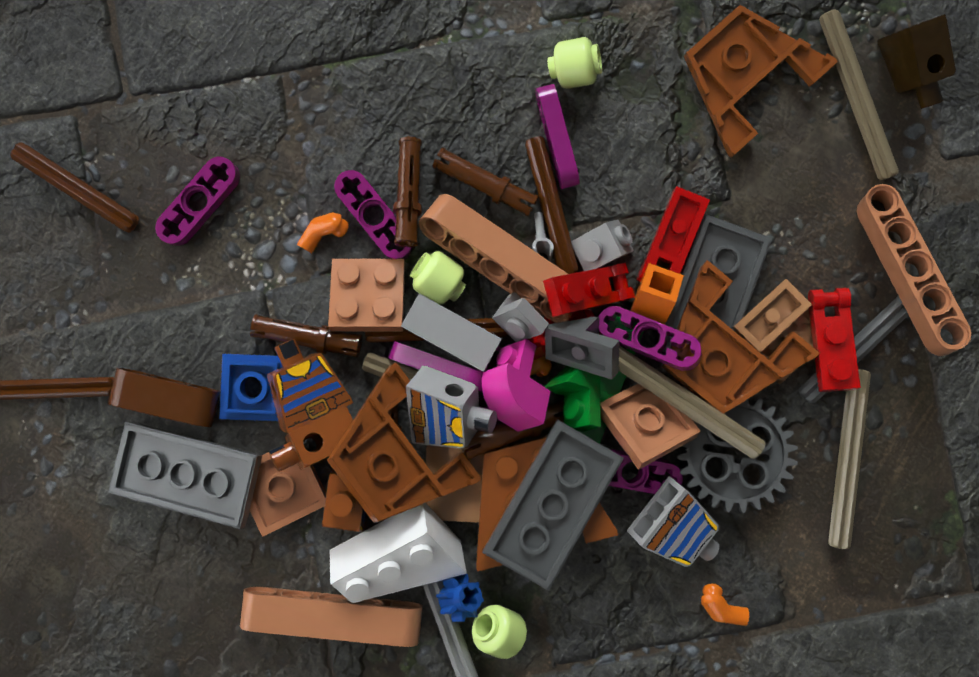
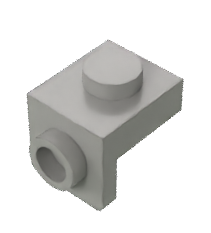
[571,220,634,271]
[492,292,549,342]

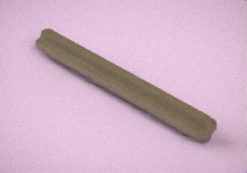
[819,9,899,180]
[619,345,766,459]
[828,369,871,549]

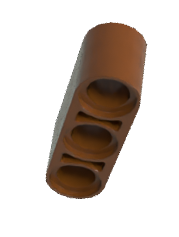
[108,368,221,427]

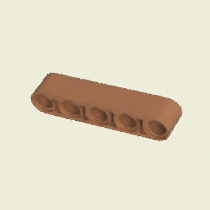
[856,184,972,356]
[418,194,573,323]
[240,587,423,647]

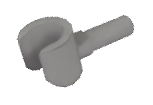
[532,212,554,262]

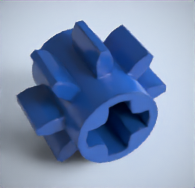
[436,574,484,622]

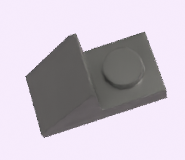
[545,317,620,380]

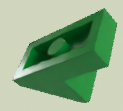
[545,366,601,432]

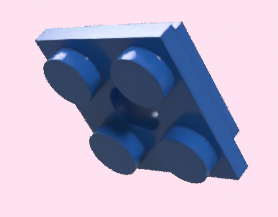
[219,354,283,421]

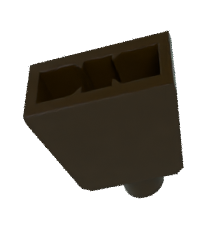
[877,14,956,109]

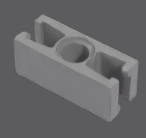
[401,294,501,372]

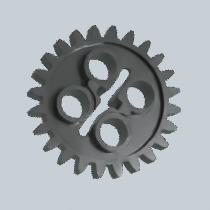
[675,398,798,513]

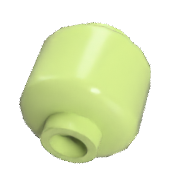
[548,37,602,89]
[410,251,466,305]
[472,605,527,659]

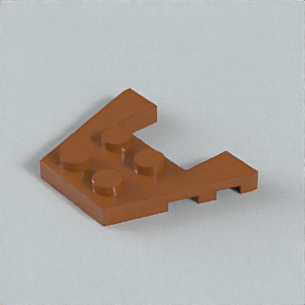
[684,5,838,158]
[662,260,819,414]
[327,362,482,523]
[476,437,618,572]

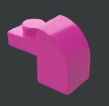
[482,338,551,432]

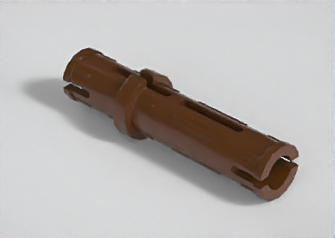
[393,136,422,248]
[432,147,539,217]
[250,314,363,358]
[462,400,564,460]

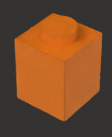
[630,263,684,325]

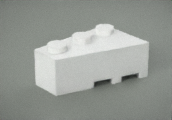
[330,503,467,603]

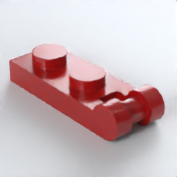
[636,186,710,282]
[543,263,635,317]
[808,288,861,392]

